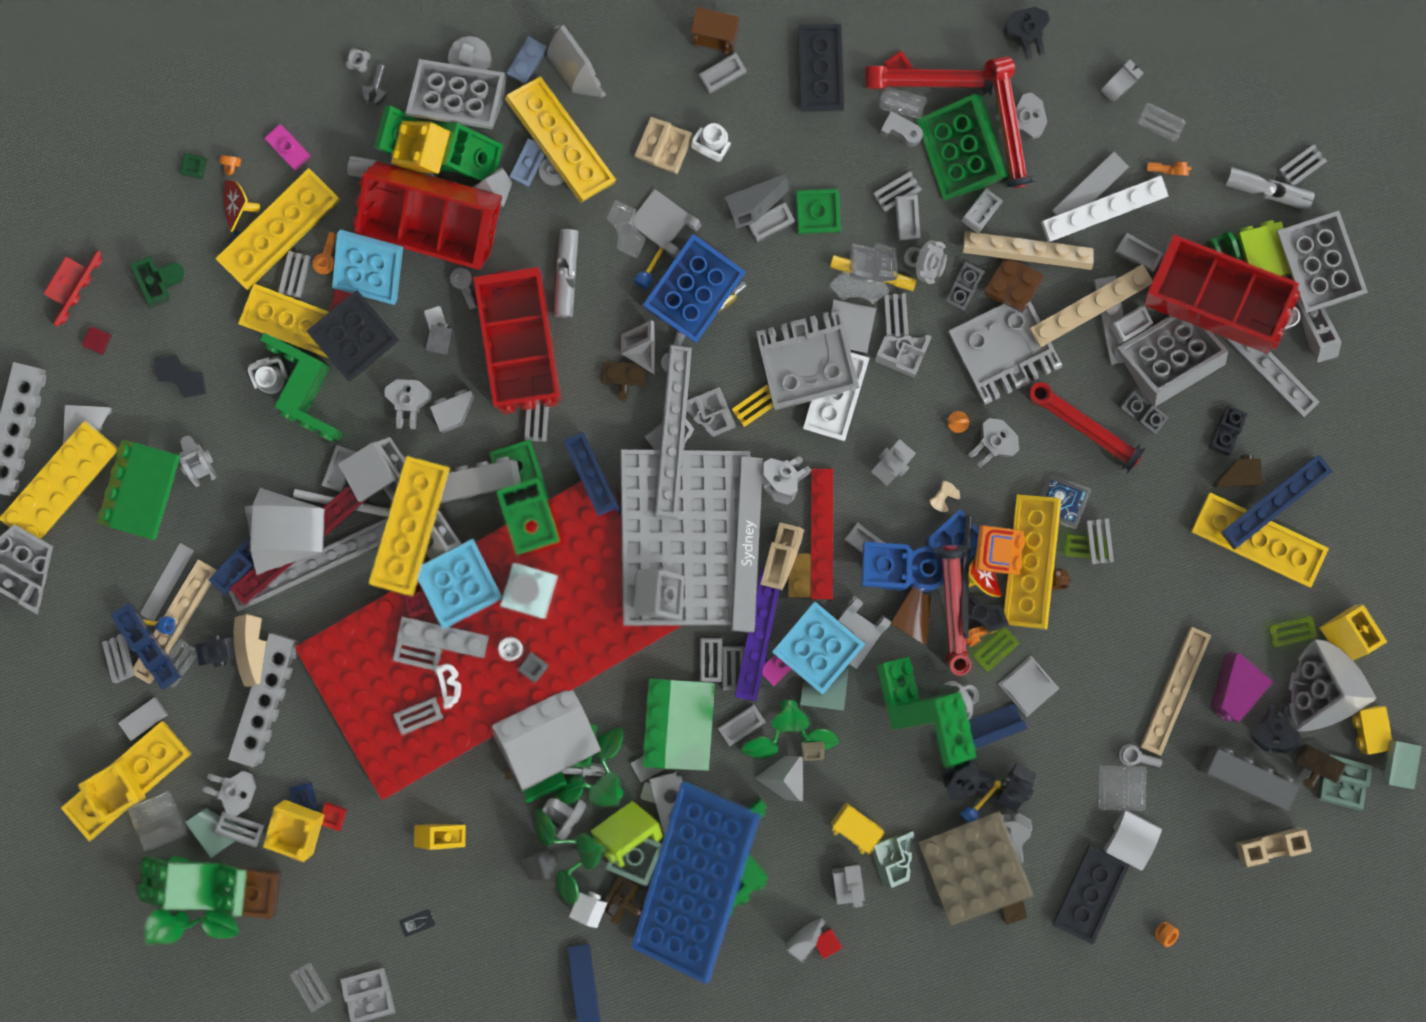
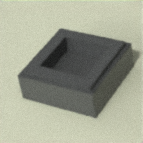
[518,652,549,683]

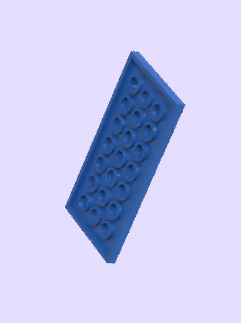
[631,782,761,984]

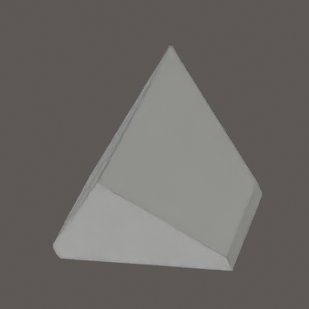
[473,167,512,207]
[621,321,655,374]
[754,756,803,801]

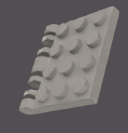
[948,301,1062,405]
[756,309,860,410]

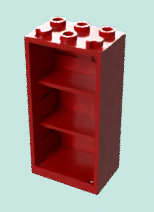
[353,161,502,270]
[1145,235,1301,354]
[473,267,562,414]

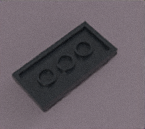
[798,24,844,112]
[1052,845,1130,944]

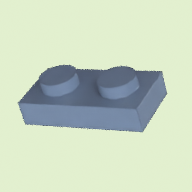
[507,36,548,85]
[509,138,545,188]

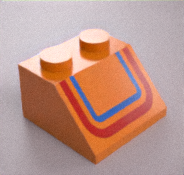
[975,525,1025,575]

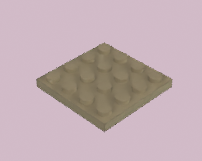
[919,811,1033,926]

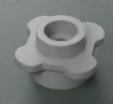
[346,48,370,72]

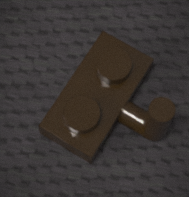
[602,362,647,402]
[1296,744,1347,790]
[602,875,643,924]

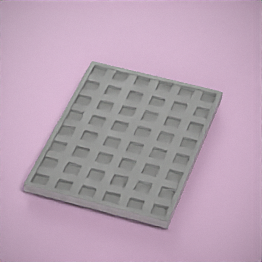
[620,450,750,626]

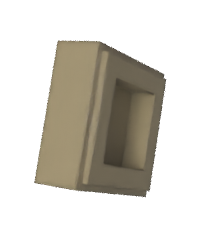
[802,742,824,761]

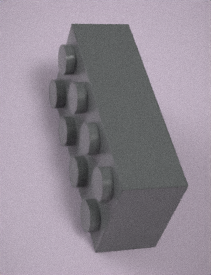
[1197,745,1299,811]

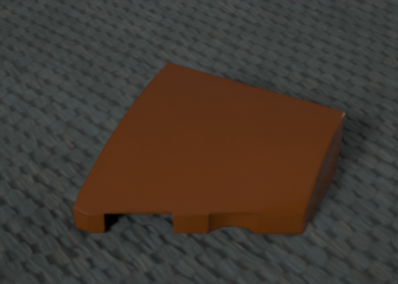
[891,587,931,645]

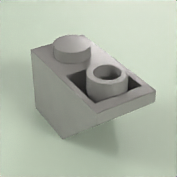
[430,389,475,433]

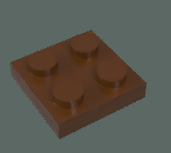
[984,258,1044,313]

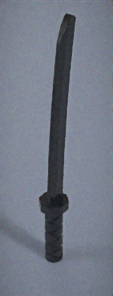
[961,515,974,639]

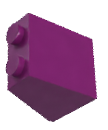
[1211,652,1273,722]

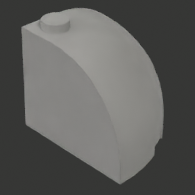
[1289,640,1377,731]

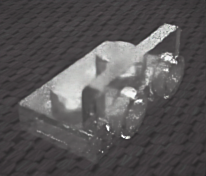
[880,87,927,119]

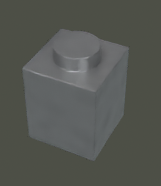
[426,323,455,357]

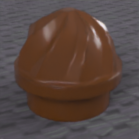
[1052,568,1071,590]

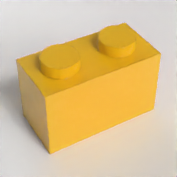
[1352,706,1392,754]

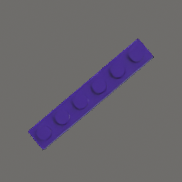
[734,568,779,702]

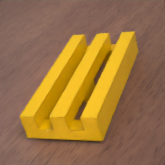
[732,384,774,427]

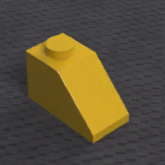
[414,824,466,850]

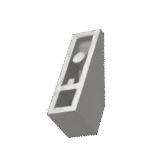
[1296,298,1341,363]

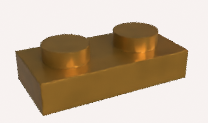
[788,554,811,597]

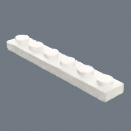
[1041,176,1168,242]

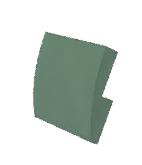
[1383,740,1422,789]
[1318,755,1373,811]

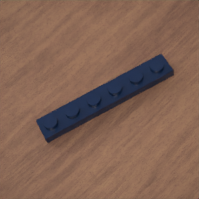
[1220,455,1333,550]

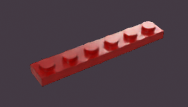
[811,469,833,599]

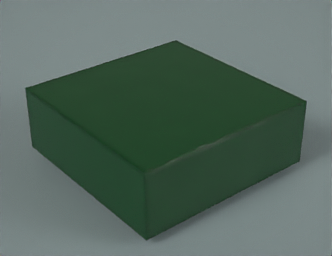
[180,153,207,180]

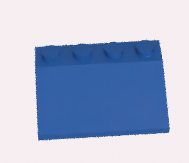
[641,234,746,343]

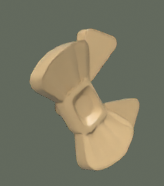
[929,481,960,512]

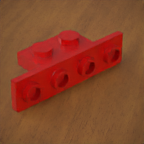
[43,249,103,327]

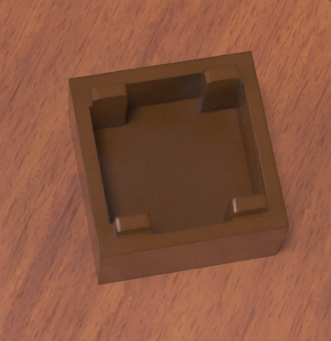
[691,7,740,55]
[237,866,282,919]

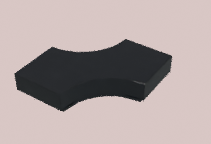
[154,355,207,398]
[968,593,1009,634]

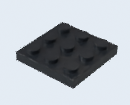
[307,290,400,382]

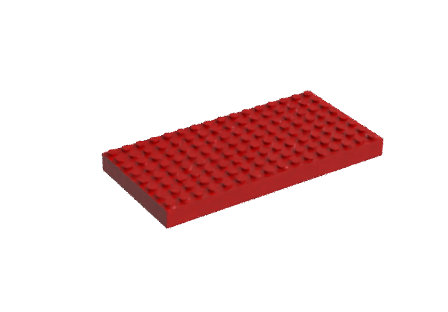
[294,481,681,800]

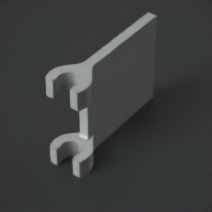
[629,189,701,258]
[838,596,891,669]

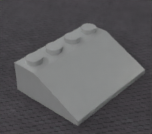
[406,59,506,129]
[1276,210,1368,314]
[1117,316,1228,407]
[492,690,601,790]

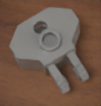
[995,93,1047,140]
[385,379,432,429]
[968,418,1019,468]
[179,436,217,487]
[871,439,916,486]
[762,456,811,504]
[202,771,257,816]
[1001,813,1032,863]

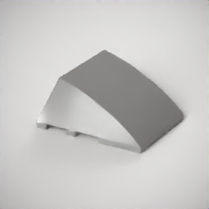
[547,25,605,97]
[251,488,325,575]
[0,525,53,614]

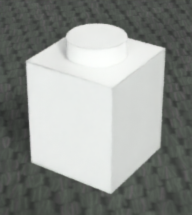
[569,891,607,928]

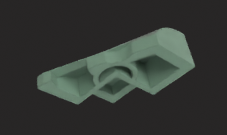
[800,668,848,711]
[186,808,248,858]
[872,831,914,888]

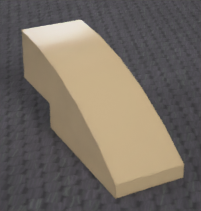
[761,523,804,590]
[234,614,266,687]

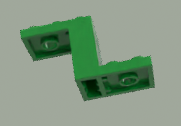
[374,105,503,182]
[261,332,345,442]
[489,440,560,555]
[877,657,976,767]
[729,797,768,917]
[137,856,246,916]

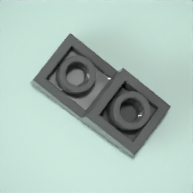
[945,261,985,311]
[1118,390,1169,435]

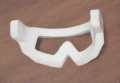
[435,664,461,708]

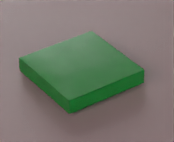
[796,189,841,235]

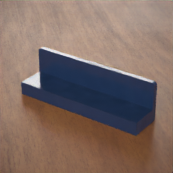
[564,432,621,517]
[934,704,1028,749]

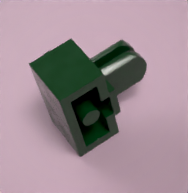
[130,256,184,309]

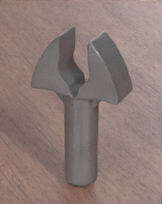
[362,64,387,106]

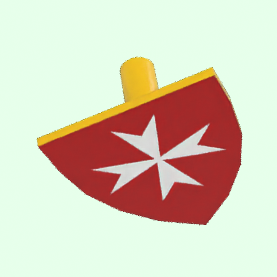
[224,180,260,232]
[968,557,1001,597]

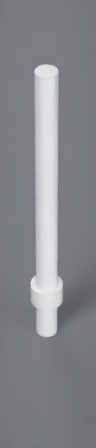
[293,489,391,517]

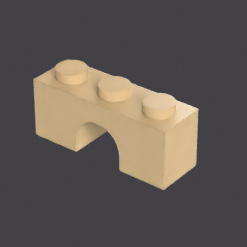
[1235,827,1312,867]

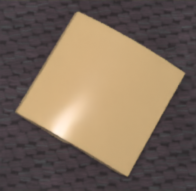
[635,117,694,174]

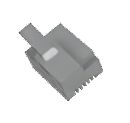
[832,864,865,908]

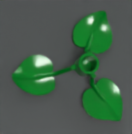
[740,700,840,759]
[554,727,624,806]
[535,808,604,907]
[144,856,239,944]

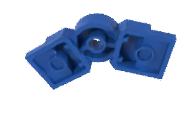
[861,509,979,592]

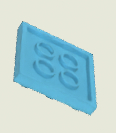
[332,230,403,305]
[418,539,503,629]
[772,601,865,695]

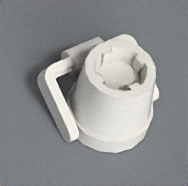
[691,123,731,161]
[248,356,289,394]

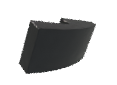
[1209,405,1248,456]

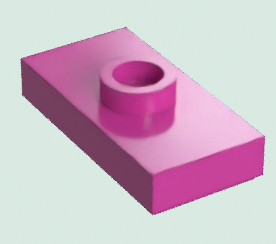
[265,124,311,171]
[762,655,792,686]

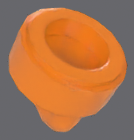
[218,155,241,176]
[947,411,969,433]
[1155,922,1179,947]

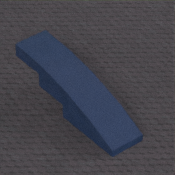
[209,536,254,595]
[111,602,182,690]
[568,944,601,1022]

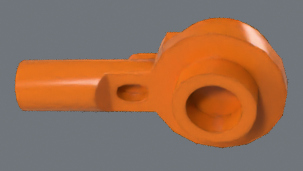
[1147,162,1191,175]
[313,232,337,275]
[965,626,998,647]

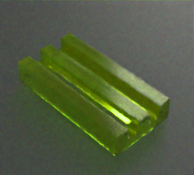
[1065,534,1107,559]
[1268,616,1317,647]
[973,627,1020,672]

